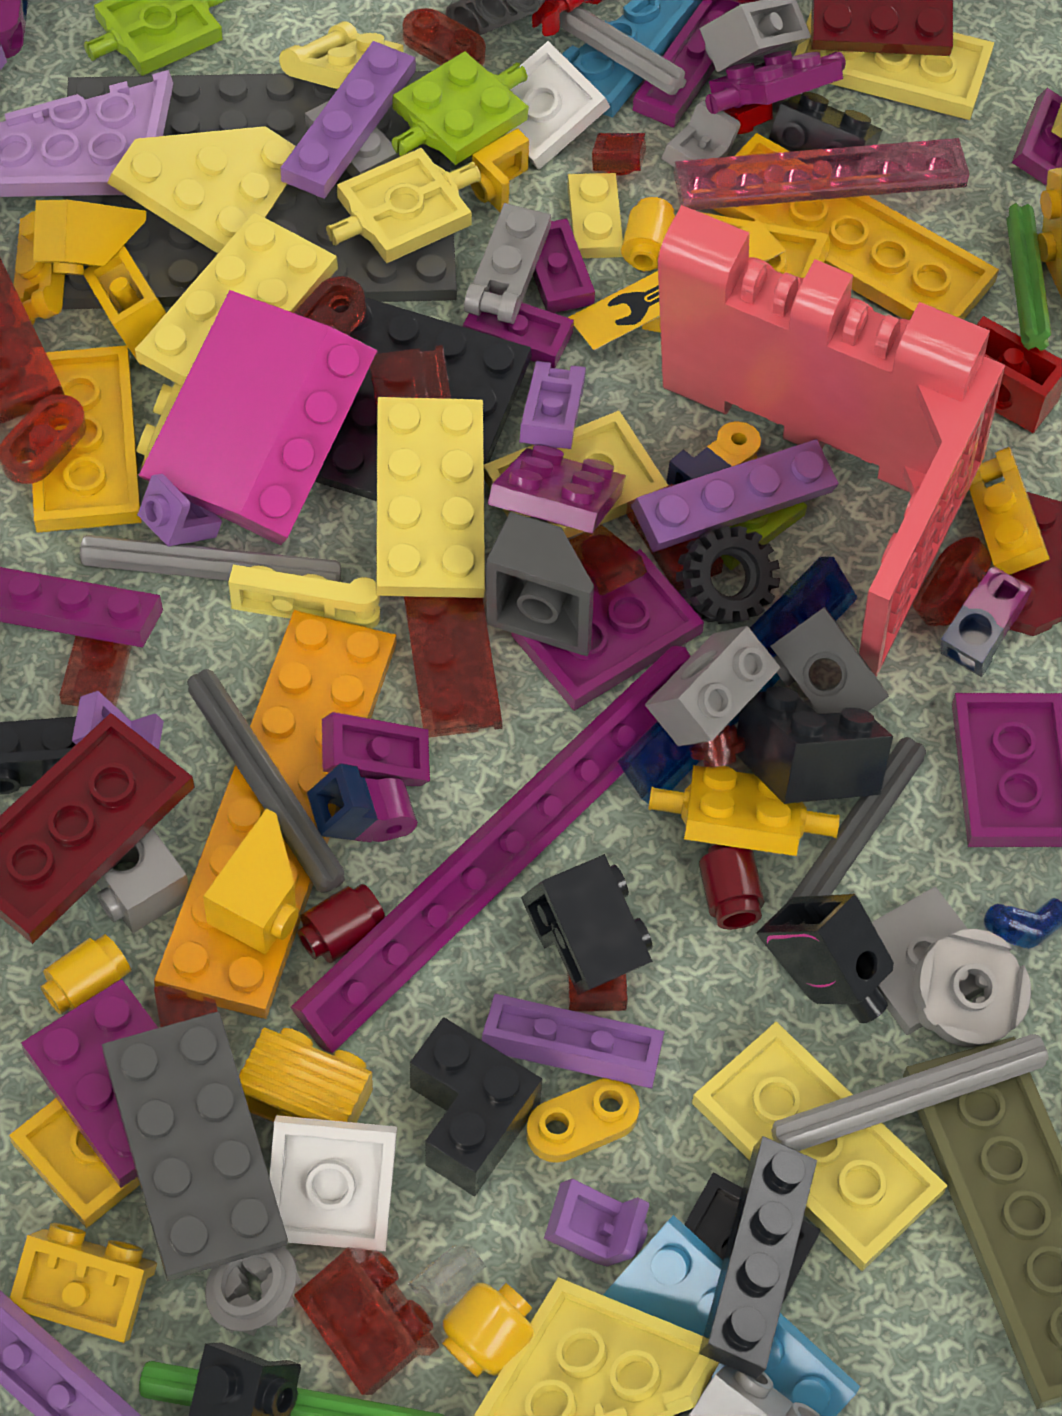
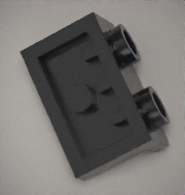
[0,716,77,795]

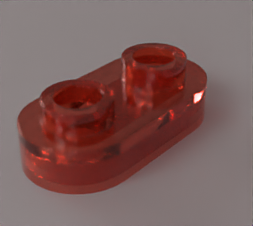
[403,8,486,66]
[294,276,366,336]
[0,394,87,484]
[912,536,992,626]

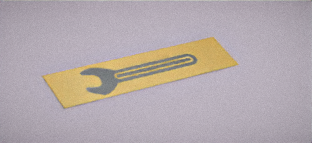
[568,219,786,350]

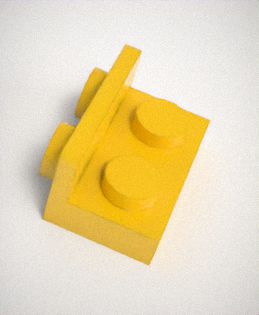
[10,1223,157,1343]

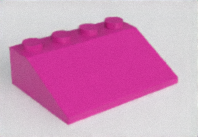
[139,290,377,545]

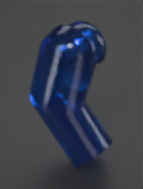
[984,898,1062,949]

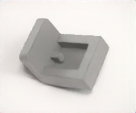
[661,100,741,183]

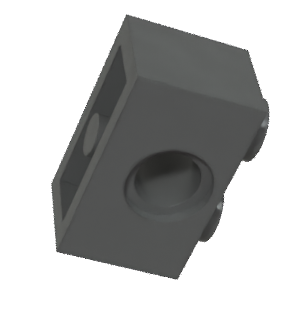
[771,607,889,714]

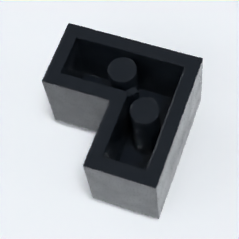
[733,686,893,804]
[521,854,653,995]
[410,1017,543,1197]

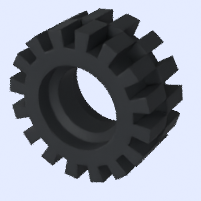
[676,526,780,624]

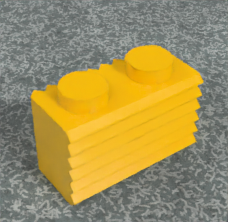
[239,1027,373,1123]

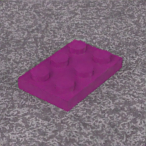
[488,445,626,533]
[511,549,704,711]
[952,693,1062,847]
[21,979,158,1188]

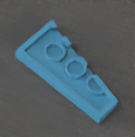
[562,0,702,118]
[603,1215,860,1416]

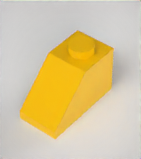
[33,199,147,275]
[84,245,167,366]
[203,808,299,955]

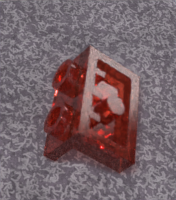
[294,1247,439,1395]

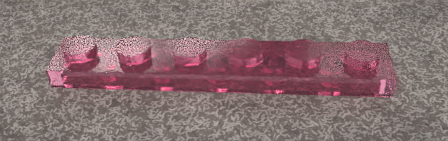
[674,138,970,210]

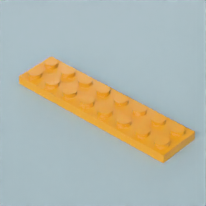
[154,610,396,1019]

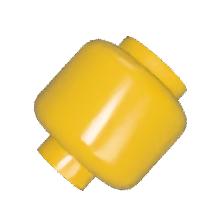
[442,1283,534,1378]

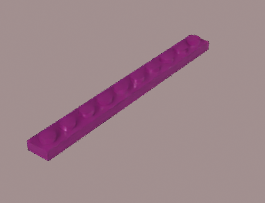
[291,646,691,1053]

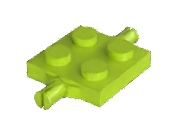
[84,0,229,76]
[391,51,529,165]

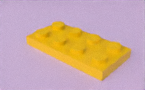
[26,345,142,533]

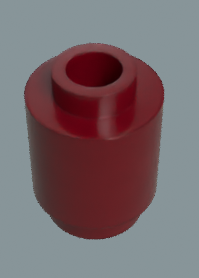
[699,844,765,930]
[297,884,386,963]

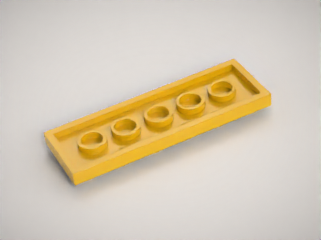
[701,133,999,320]

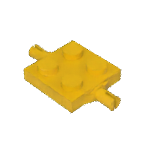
[648,765,840,856]

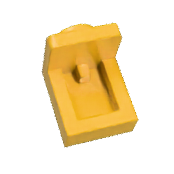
[471,128,529,212]

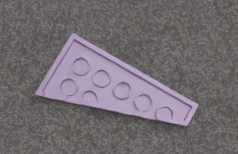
[0,70,173,197]

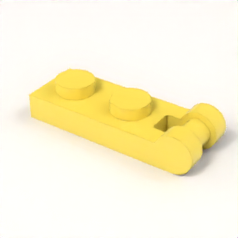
[228,564,380,629]

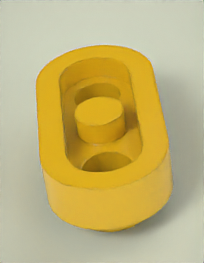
[526,1078,640,1163]

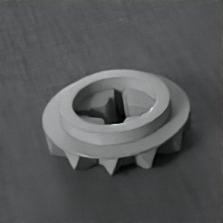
[205,1246,302,1336]

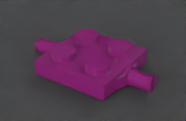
[705,50,846,114]

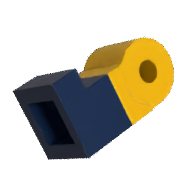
[666,421,761,487]

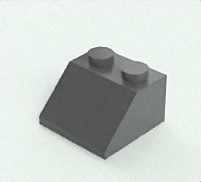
[486,512,594,656]

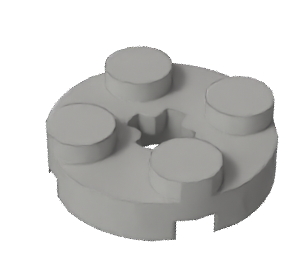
[913,929,1031,1048]

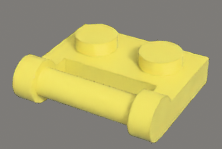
[279,21,404,89]

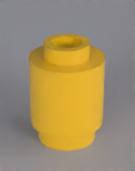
[621,197,675,271]
[40,934,131,1015]

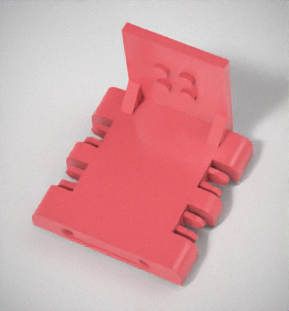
[658,205,1005,677]

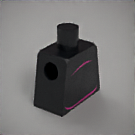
[756,894,894,1023]

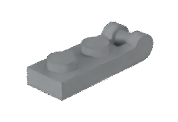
[464,203,551,324]

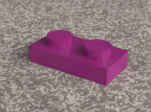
[1011,87,1062,185]
[533,218,595,313]
[463,292,574,368]
[322,712,430,786]

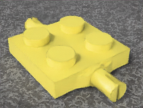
[326,148,481,263]

